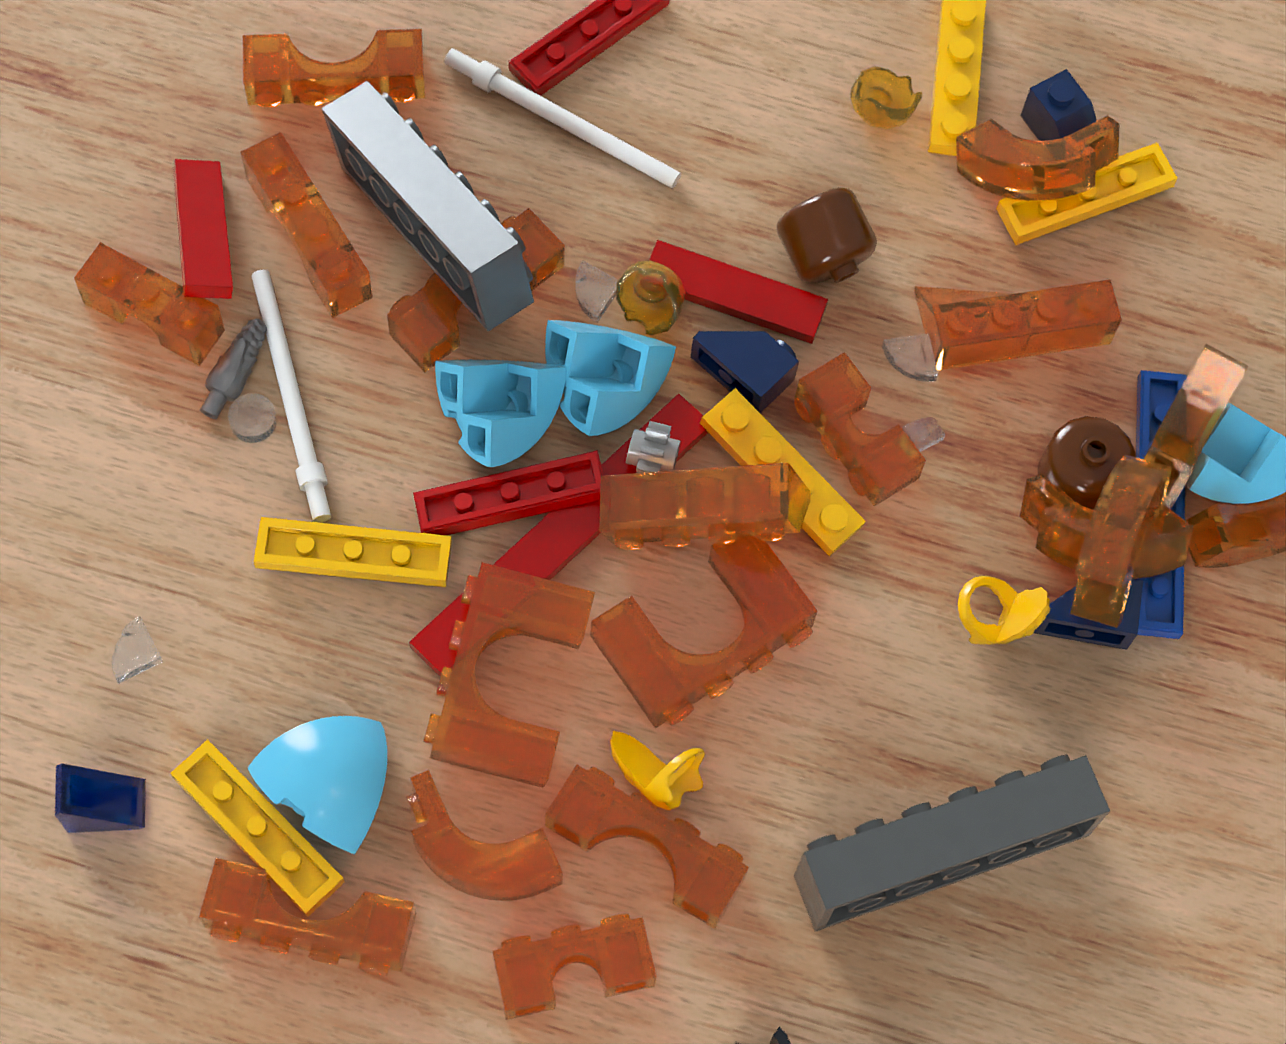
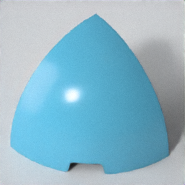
[545,320,676,436]
[435,359,567,468]
[1186,399,1286,504]
[248,716,387,855]

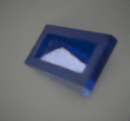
[55,763,146,833]

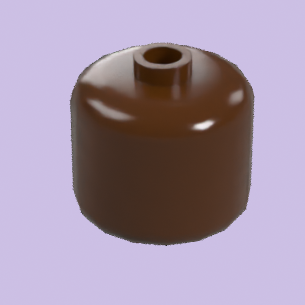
[777,187,877,283]
[1037,416,1136,519]

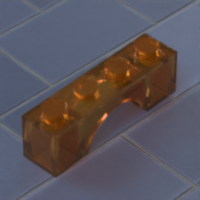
[243,29,425,107]
[240,132,373,318]
[387,208,565,373]
[545,764,749,929]
[199,858,417,976]

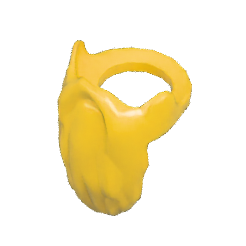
[958,576,1051,645]
[610,731,705,810]

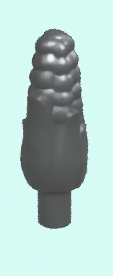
[200,319,267,419]

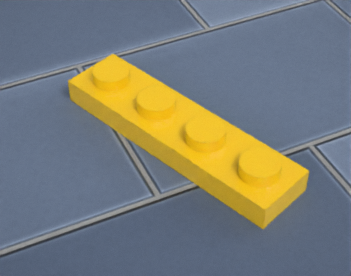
[928,0,986,158]
[996,142,1178,246]
[700,388,866,557]
[253,517,452,587]
[170,739,345,917]

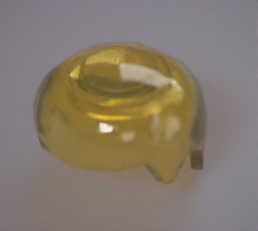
[851,66,922,129]
[616,260,685,335]

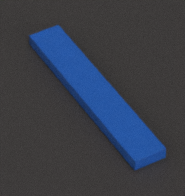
[1133,370,1187,639]

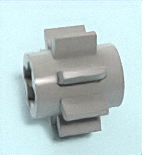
[626,421,681,483]

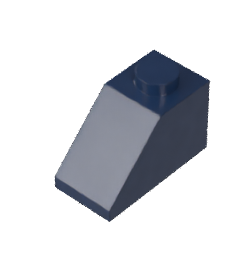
[1020,69,1108,176]
[690,331,799,413]
[1034,570,1143,650]

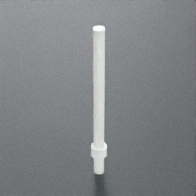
[444,48,681,189]
[252,270,331,523]

